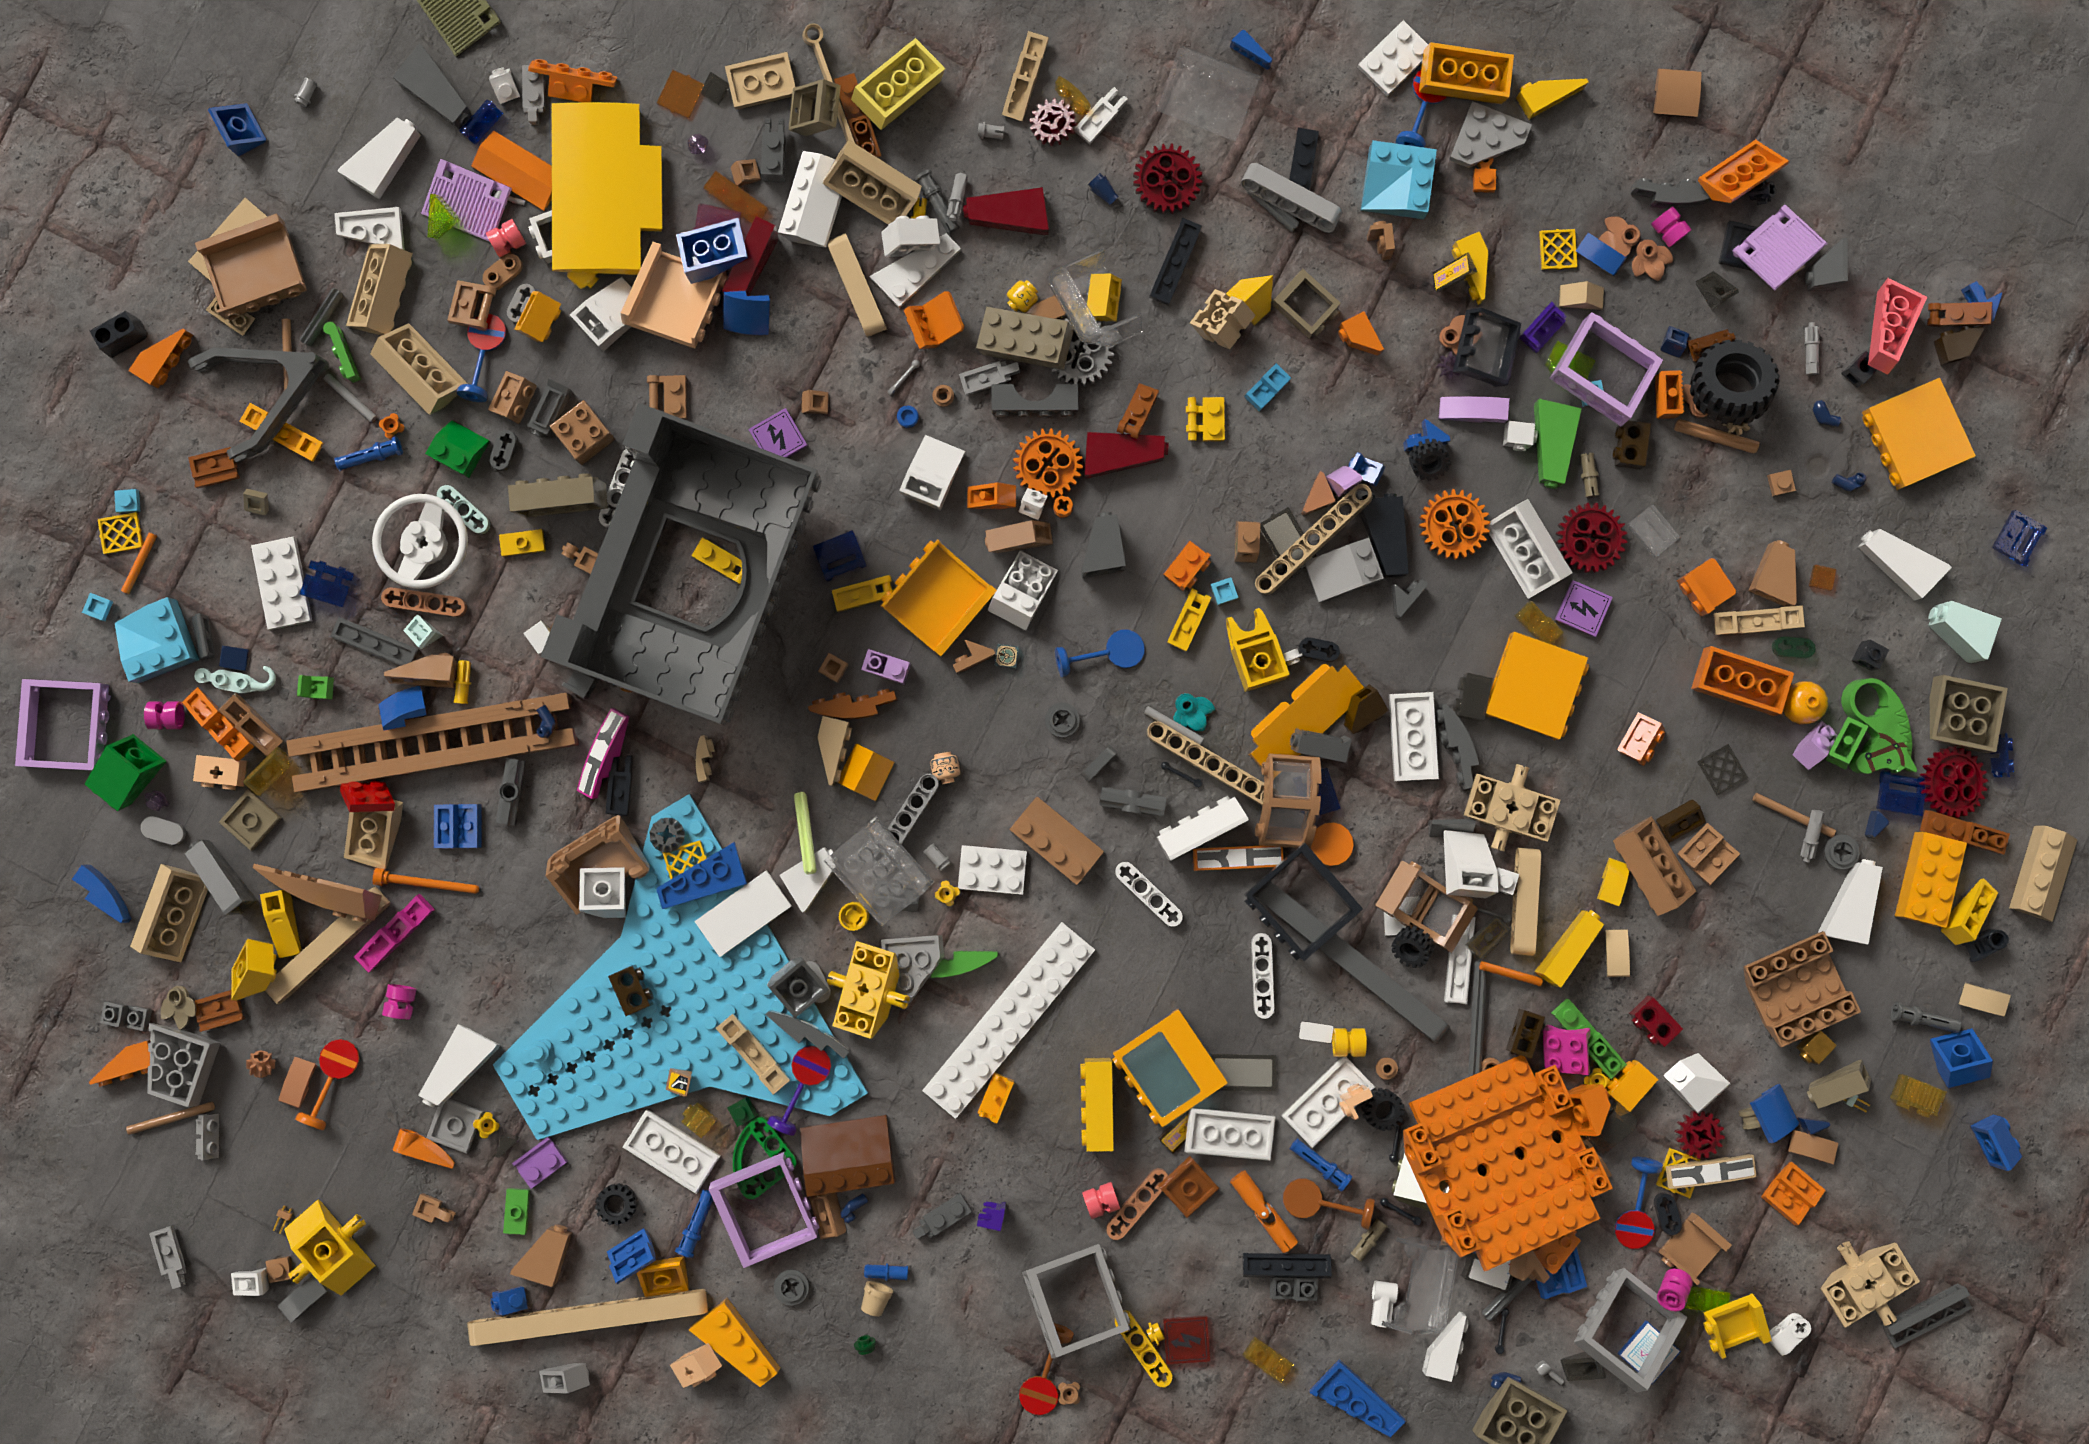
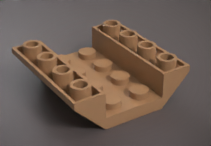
[1743,931,1861,1047]

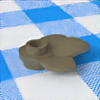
[161,986,196,1030]

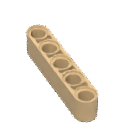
[827,234,887,337]
[1510,848,1541,956]

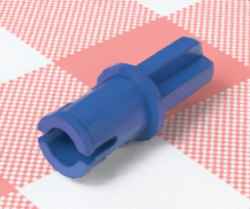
[864,1263,908,1281]

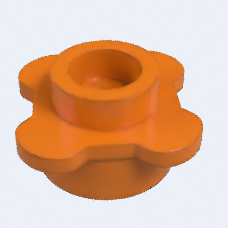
[379,413,405,439]

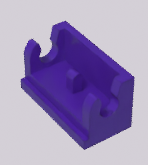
[1519,302,1567,353]
[977,1201,1006,1231]

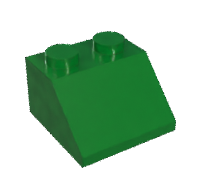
[425,420,490,478]

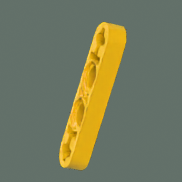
[1115,1310,1172,1387]

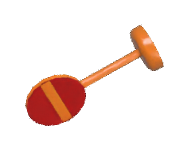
[295,1039,359,1131]

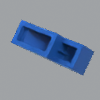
[72,865,131,923]

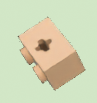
[193,755,247,790]
[670,1343,722,1388]

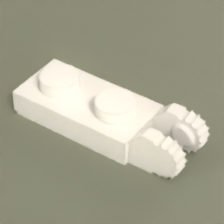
[1074,87,1128,145]

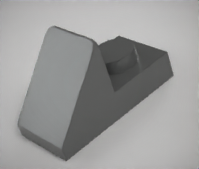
[1391,579,1428,619]

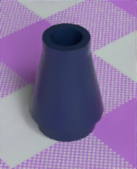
[1088,173,1119,205]

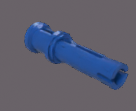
[335,436,403,471]
[1289,1138,1352,1191]
[675,1189,713,1258]

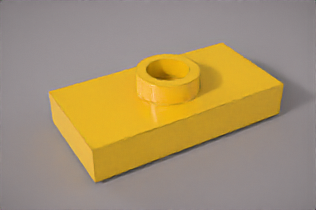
[499,529,546,557]

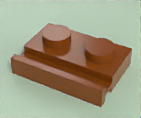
[188,447,240,489]
[194,990,245,1032]

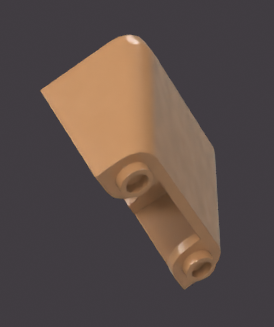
[545,815,650,915]

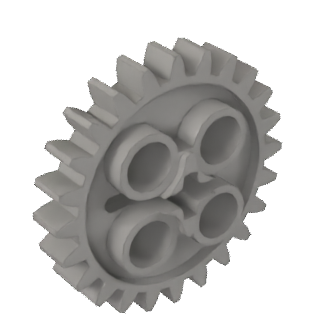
[1052,316,1114,387]

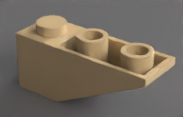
[818,716,852,786]

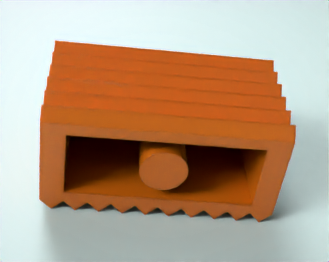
[1655,371,1684,419]

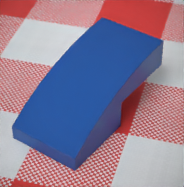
[1576,233,1627,276]

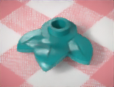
[1173,693,1215,731]

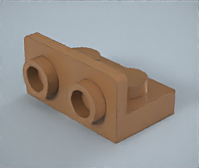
[1367,221,1395,260]
[488,371,537,424]

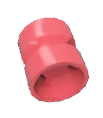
[486,219,526,258]
[1082,1182,1121,1219]

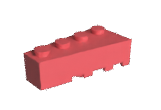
[1868,278,1927,375]

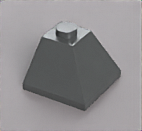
[1805,238,1848,292]

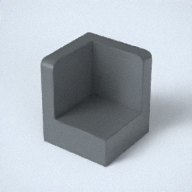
[562,670,598,699]

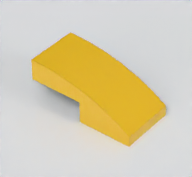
[1597,858,1629,906]

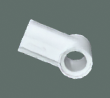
[1371,1281,1398,1328]

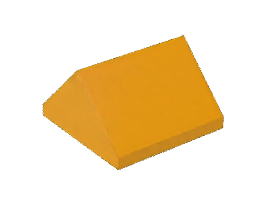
[839,744,895,801]
[636,1256,689,1297]

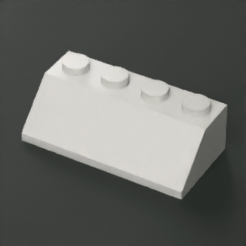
[778,151,842,248]
[1485,499,1572,599]
[1156,796,1249,860]

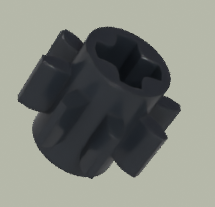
[1748,179,1776,205]

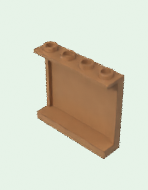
[195,213,307,320]

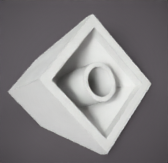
[579,867,626,918]
[1663,1053,1731,1114]

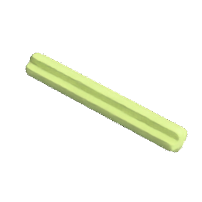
[794,792,817,875]

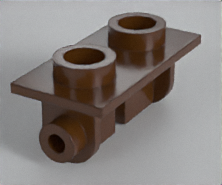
[1687,329,1736,362]

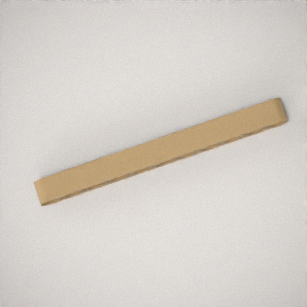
[467,1289,708,1346]

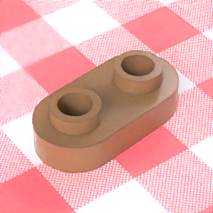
[483,254,523,290]

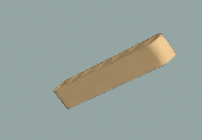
[1255,484,1373,595]
[1147,721,1280,806]
[265,886,391,1005]

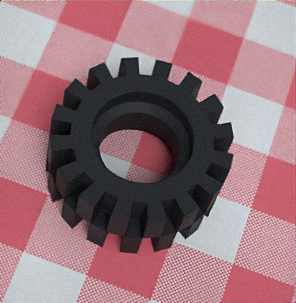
[1409,439,1451,481]
[1391,926,1435,968]
[1361,1088,1405,1131]
[595,1183,637,1226]

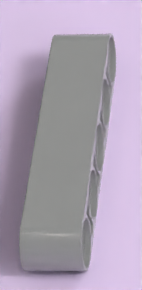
[1241,163,1342,233]
[871,774,939,866]

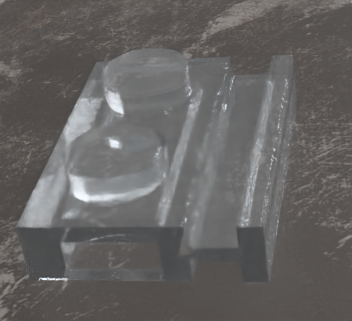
[1627,504,1680,558]

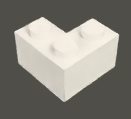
[882,216,940,257]

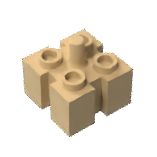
[1190,289,1255,349]

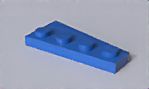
[656,842,747,909]
[1310,1359,1405,1437]

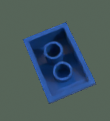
[676,218,748,284]

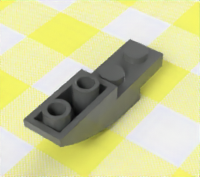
[1630,178,1713,209]
[1436,704,1479,790]

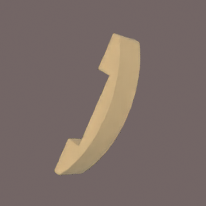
[1713,605,1805,635]
[716,1014,790,1095]

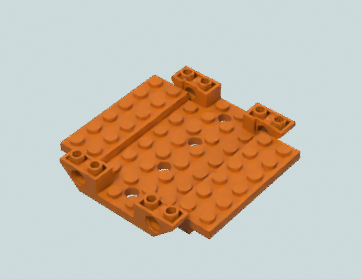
[1403,1055,1613,1271]

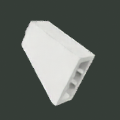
[780,847,838,912]

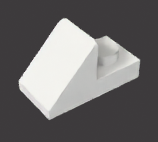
[231,1268,269,1296]

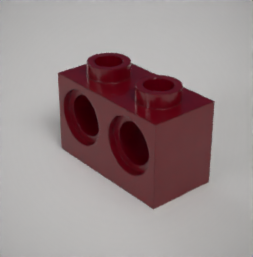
[1629,996,1683,1047]

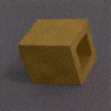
[1796,1030,1837,1065]

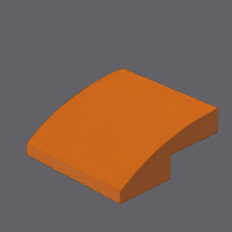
[1761,1162,1825,1226]

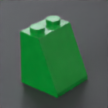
[84,734,166,811]

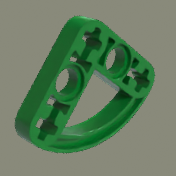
[732,1116,797,1199]

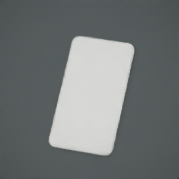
[1299,1022,1333,1043]

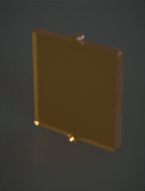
[657,70,705,118]

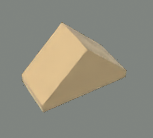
[1559,281,1604,310]

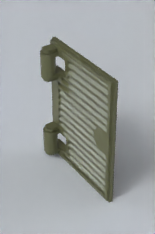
[417,0,501,57]

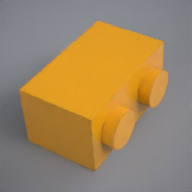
[514,291,561,342]
[1606,1060,1659,1112]

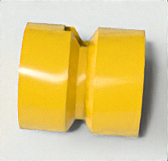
[839,902,869,931]
[1332,1028,1367,1057]

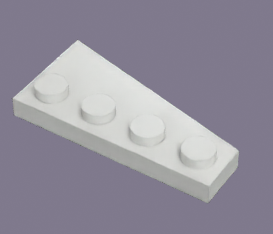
[869,233,961,309]

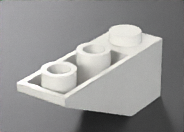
[1422,1311,1468,1382]

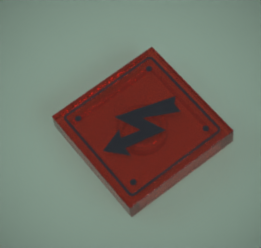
[1163,1315,1210,1364]

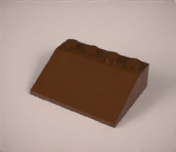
[800,1115,896,1197]

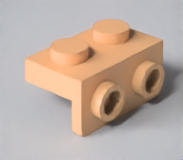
[1339,1083,1373,1120]

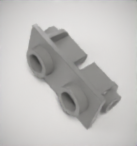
[195,1114,219,1160]

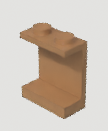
[1659,1212,1732,1285]

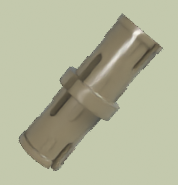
[1580,453,1600,498]
[1351,1218,1388,1262]

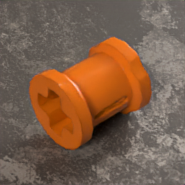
[1053,496,1073,518]

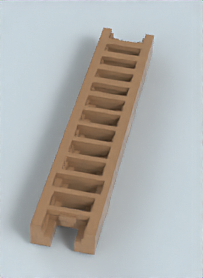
[286,693,579,793]

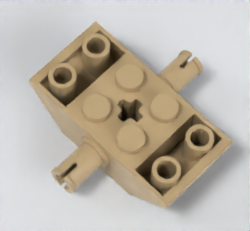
[1464,764,1560,851]
[1820,1241,1920,1328]

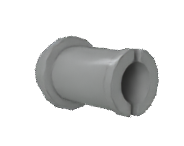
[294,77,318,107]
[977,122,1004,140]
[923,843,950,871]

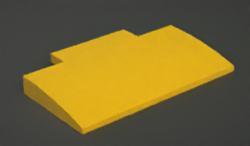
[552,102,662,275]

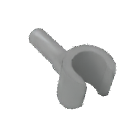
[494,190,525,205]
[1534,1361,1564,1385]

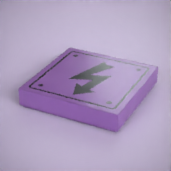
[748,408,808,458]
[1555,580,1613,637]

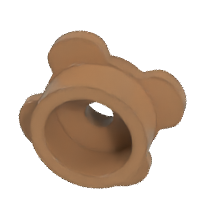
[1058,1382,1080,1405]

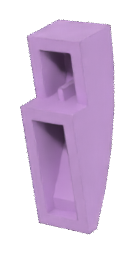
[1439,397,1509,423]
[1326,466,1363,497]

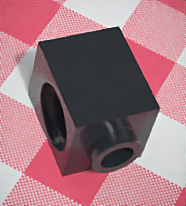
[1841,351,1877,388]
[1851,640,1889,671]

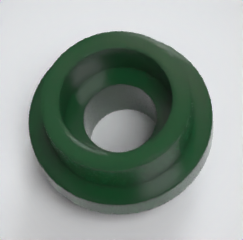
[854,1335,876,1355]

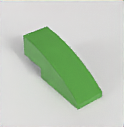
[931,951,998,978]

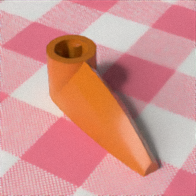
[393,1128,455,1169]

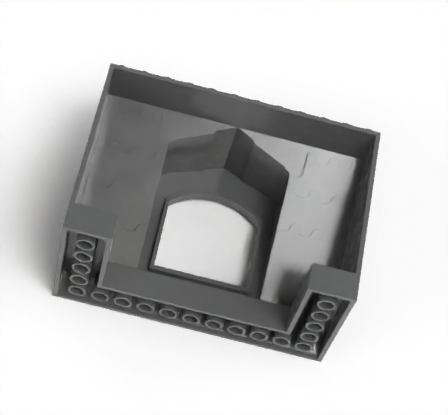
[540,402,822,726]

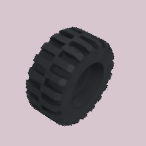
[1690,339,1780,425]

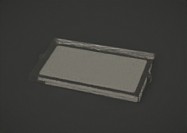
[1260,507,1317,579]
[1211,1054,1278,1091]

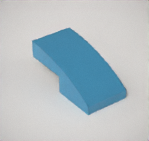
[1244,363,1291,411]

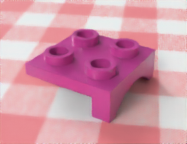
[1543,1025,1591,1075]

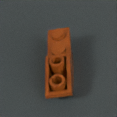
[834,73,881,158]
[808,689,898,719]
[1920,810,2010,855]

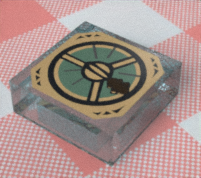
[995,644,1019,669]

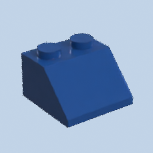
[1930,1028,1993,1088]
[1970,1114,2022,1171]

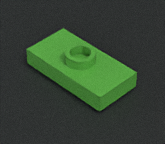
[503,1188,530,1235]

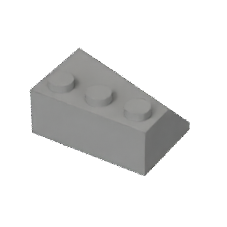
[147,1023,221,1107]

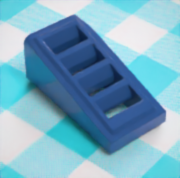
[1230,30,1272,70]

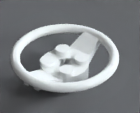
[372,494,468,589]

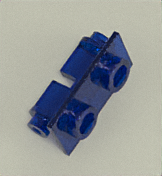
[459,100,504,145]
[1990,733,2014,778]

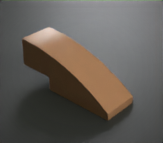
[219,693,283,756]

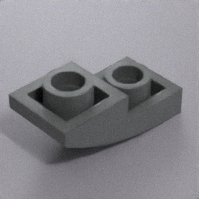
[100,1001,152,1031]
[277,1275,328,1324]
[1270,1278,1318,1301]

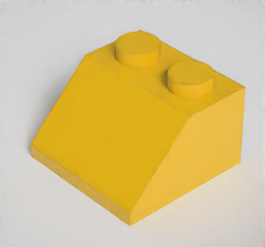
[231,939,277,1001]

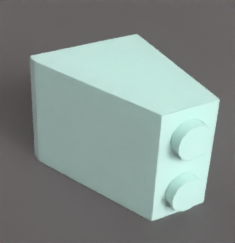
[1928,601,2002,663]

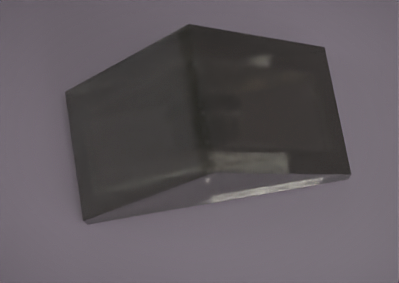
[1695,271,1739,310]
[1560,1351,1606,1381]

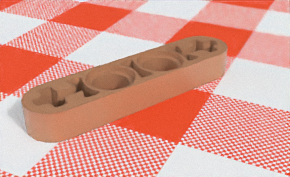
[381,587,467,617]
[1106,1168,1168,1240]

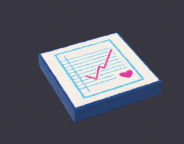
[1617,1321,1681,1385]

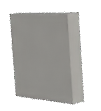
[426,1099,484,1153]

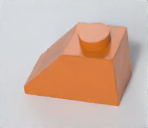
[1338,311,1384,356]
[967,482,1016,509]

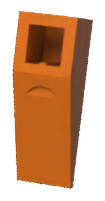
[128,329,193,388]
[89,1040,150,1087]

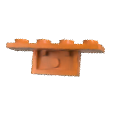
[528,59,617,103]

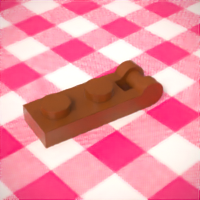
[1927,302,1993,327]
[1117,383,1159,439]

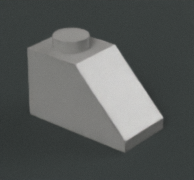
[539,1363,590,1393]

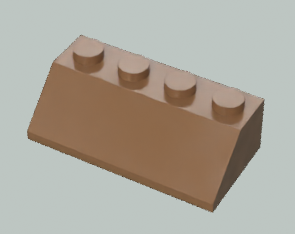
[1009,797,1104,885]
[1613,816,1696,916]

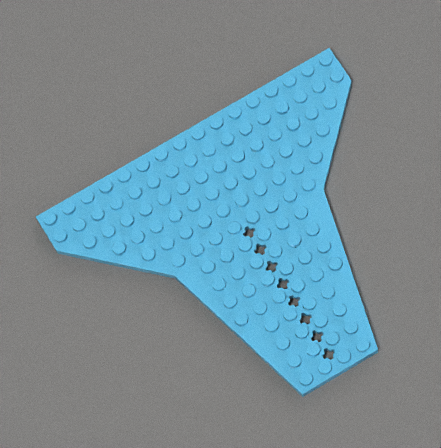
[493,794,868,1140]

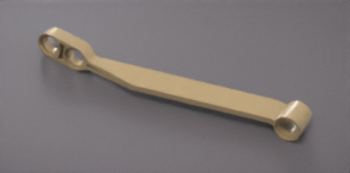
[802,23,855,143]

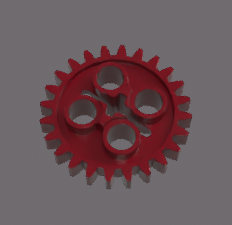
[1133,143,1202,214]
[1555,502,1627,573]
[1920,747,1988,817]

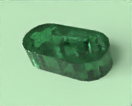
[1771,637,1816,659]

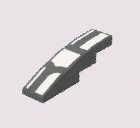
[765,1010,851,1059]

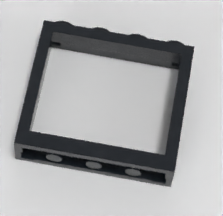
[1244,843,1363,961]

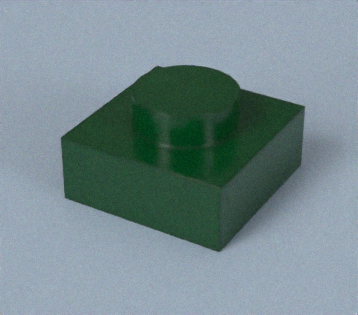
[727,1096,758,1127]

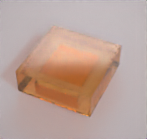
[1809,565,1836,591]

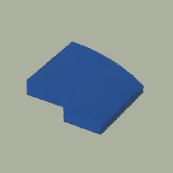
[723,291,770,335]
[379,686,426,731]
[434,804,482,848]
[1750,1084,1799,1143]
[607,1228,656,1284]
[1536,1248,1587,1299]

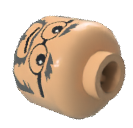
[930,752,960,784]

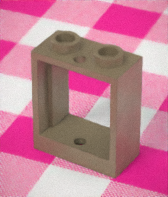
[788,79,841,136]
[1272,269,1341,339]

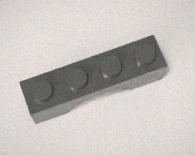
[992,384,1078,418]

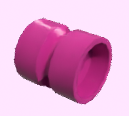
[1651,207,1692,248]
[144,701,185,730]
[382,984,417,1020]
[1657,1268,1693,1312]

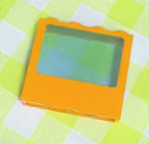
[1112,1009,1228,1127]

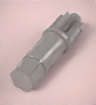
[946,173,968,221]
[1804,322,1820,375]
[1800,809,1825,862]

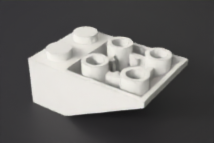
[570,277,632,352]
[899,435,965,511]
[988,551,1058,630]
[1444,830,1498,898]

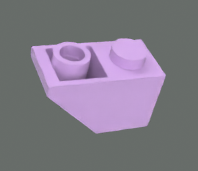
[861,649,911,685]
[1793,721,1838,770]

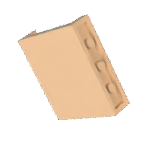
[621,242,729,349]

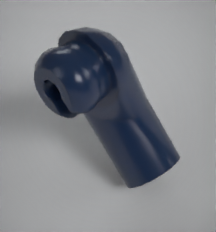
[536,705,556,738]
[1491,1372,1521,1389]

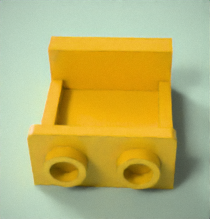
[1703,1294,1772,1359]

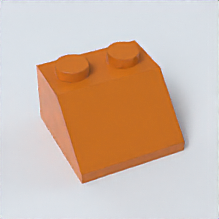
[1567,1084,1611,1136]

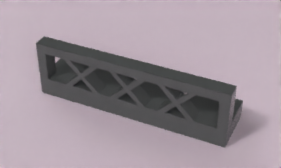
[1880,1283,1972,1348]

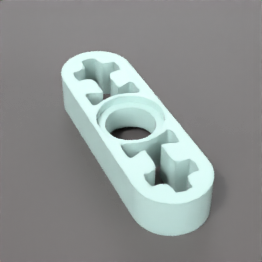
[437,485,490,534]

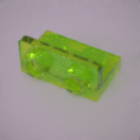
[1544,341,1596,380]

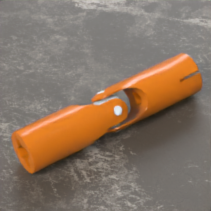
[1230,1170,1299,1253]

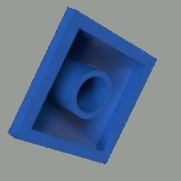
[208,103,266,156]

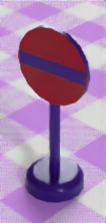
[767,1046,831,1136]

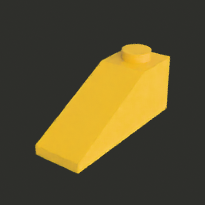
[1516,79,1589,120]
[1941,878,1998,945]

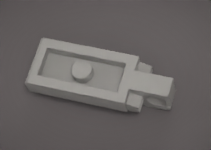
[522,65,546,125]
[959,361,1020,396]
[149,1225,186,1289]

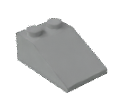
[1305,538,1383,603]

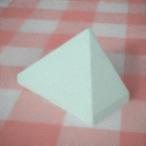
[403,614,444,649]

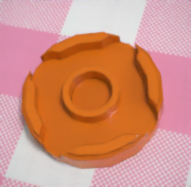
[1310,822,1354,866]

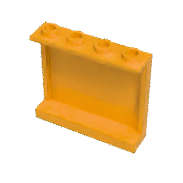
[1862,378,1976,490]
[880,539,997,656]
[1482,632,1589,741]

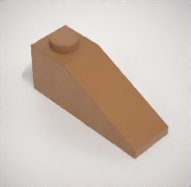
[384,653,458,688]

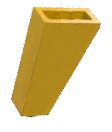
[1534,910,1604,988]

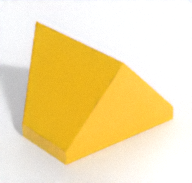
[1226,275,1273,326]

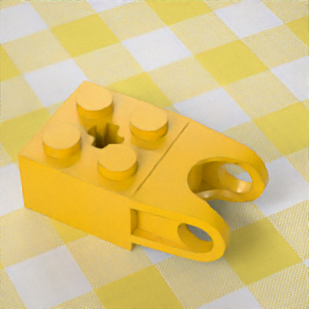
[1226,608,1290,692]

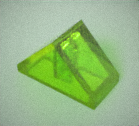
[427,194,461,239]

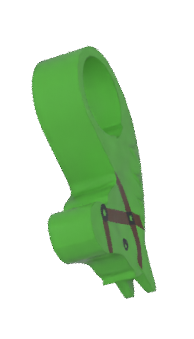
[1841,678,1917,774]

